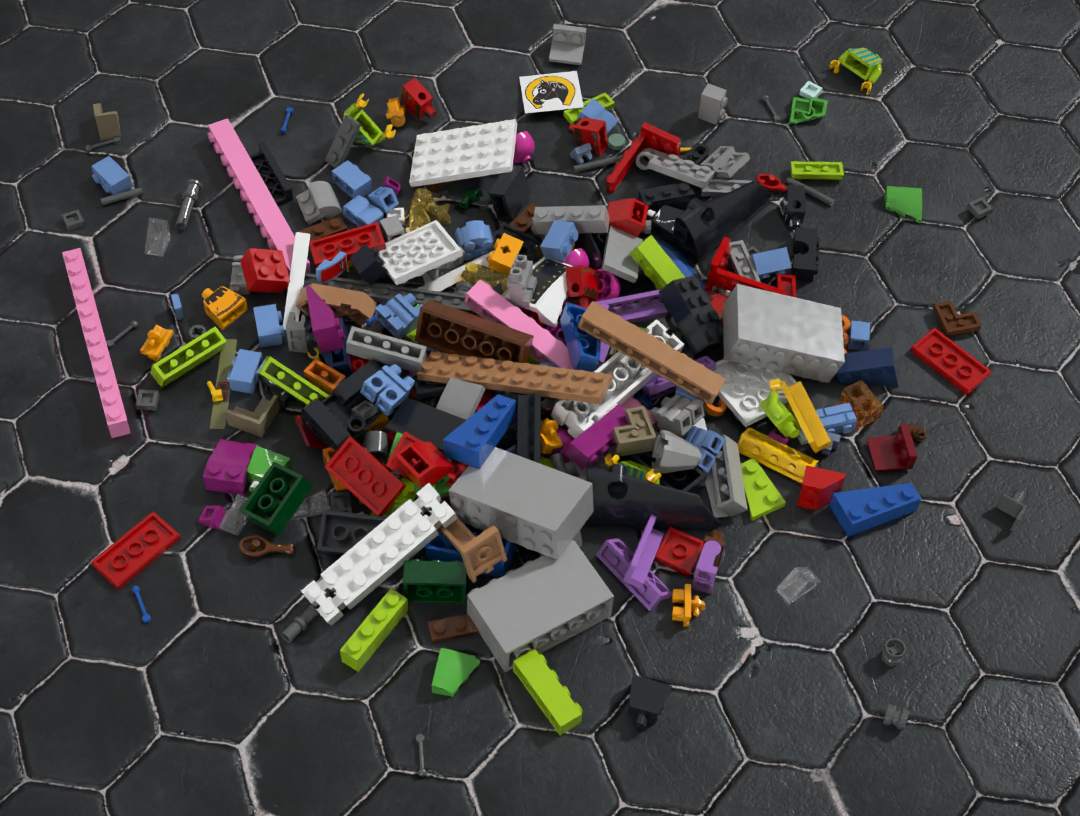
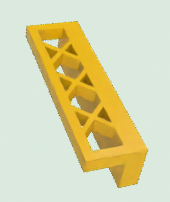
[782,381,832,453]
[738,427,818,483]

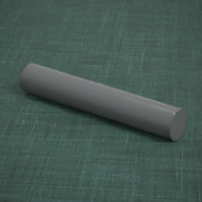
[100,187,143,206]

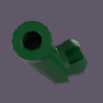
[460,188,483,209]

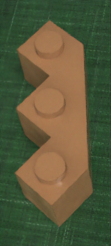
[295,283,377,325]

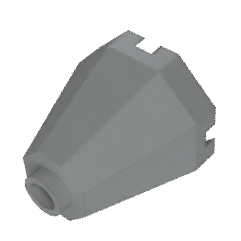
[652,430,702,474]

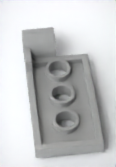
[636,148,715,188]

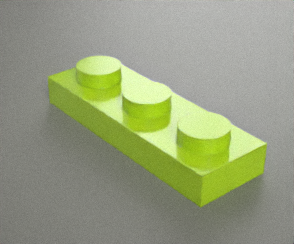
[563,92,615,125]
[790,161,844,180]

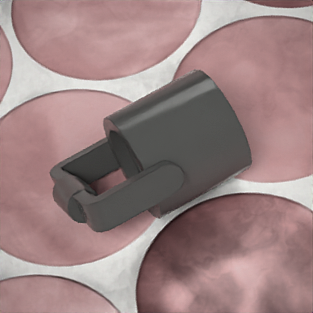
[362,431,391,471]

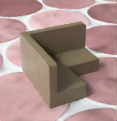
[93,103,122,141]
[225,395,280,438]
[612,406,657,457]

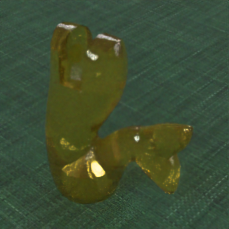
[409,188,451,232]
[461,262,509,294]

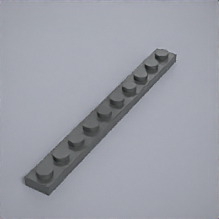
[303,273,474,314]

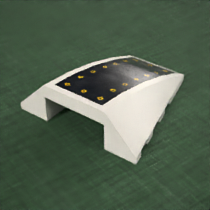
[503,257,572,328]

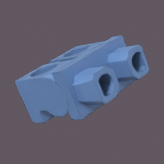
[375,293,423,339]
[360,364,415,416]
[682,425,725,473]

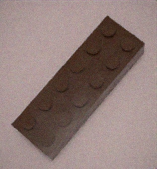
[415,300,534,363]

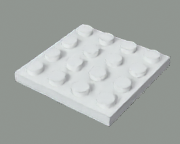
[379,220,463,285]
[713,359,797,427]

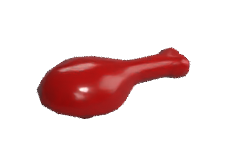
[756,174,787,193]

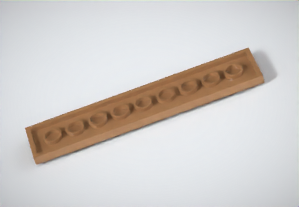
[417,351,613,404]

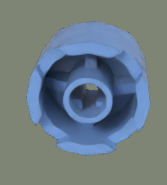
[455,220,494,261]

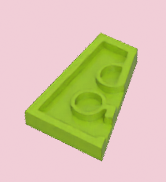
[741,458,786,521]

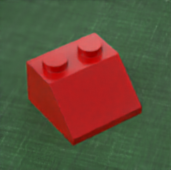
[797,465,846,510]

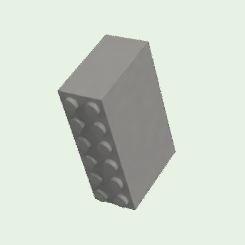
[723,284,845,383]
[449,447,594,560]
[467,540,614,673]

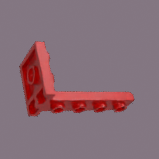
[605,122,681,193]
[705,237,787,295]

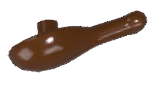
[238,535,295,557]

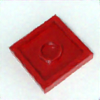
[653,527,704,577]

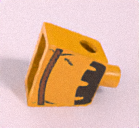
[202,286,248,330]

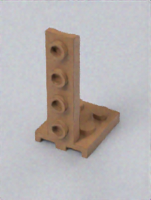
[438,517,507,583]

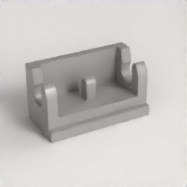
[229,255,250,294]
[286,312,308,353]

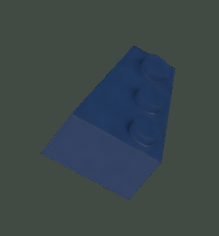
[306,318,353,377]
[837,347,899,387]

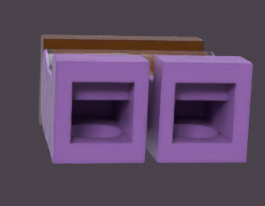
[692,530,726,594]

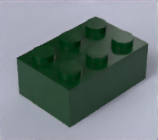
[239,462,313,536]
[403,559,467,604]

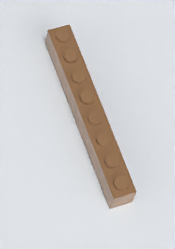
[578,301,726,405]

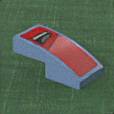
[316,251,347,285]

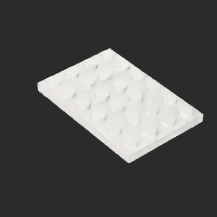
[409,119,517,187]

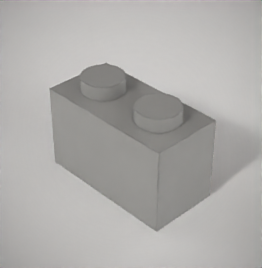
[698,84,728,125]

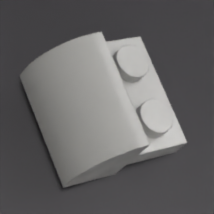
[700,146,750,179]
[296,181,343,225]

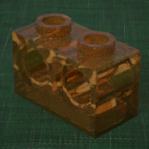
[840,380,884,427]

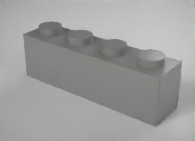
[533,205,610,234]
[346,326,427,373]
[710,434,748,517]

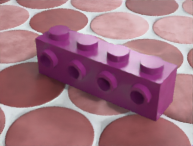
[565,405,629,469]

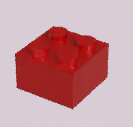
[240,248,290,293]

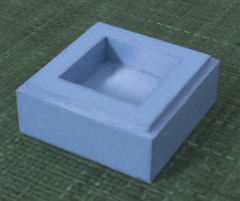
[171,294,184,320]

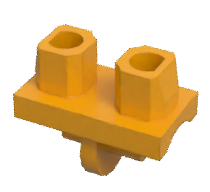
[386,97,406,127]
[140,325,174,361]
[540,418,563,454]
[672,584,705,627]

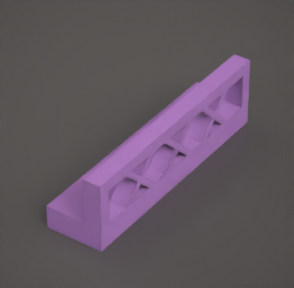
[595,289,667,323]
[641,356,717,403]
[622,514,664,589]
[596,538,672,611]

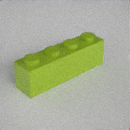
[629,235,685,290]
[150,326,227,388]
[257,356,330,405]
[340,589,408,672]
[513,648,583,735]

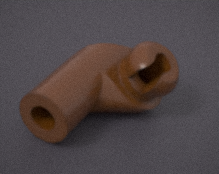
[898,424,927,441]

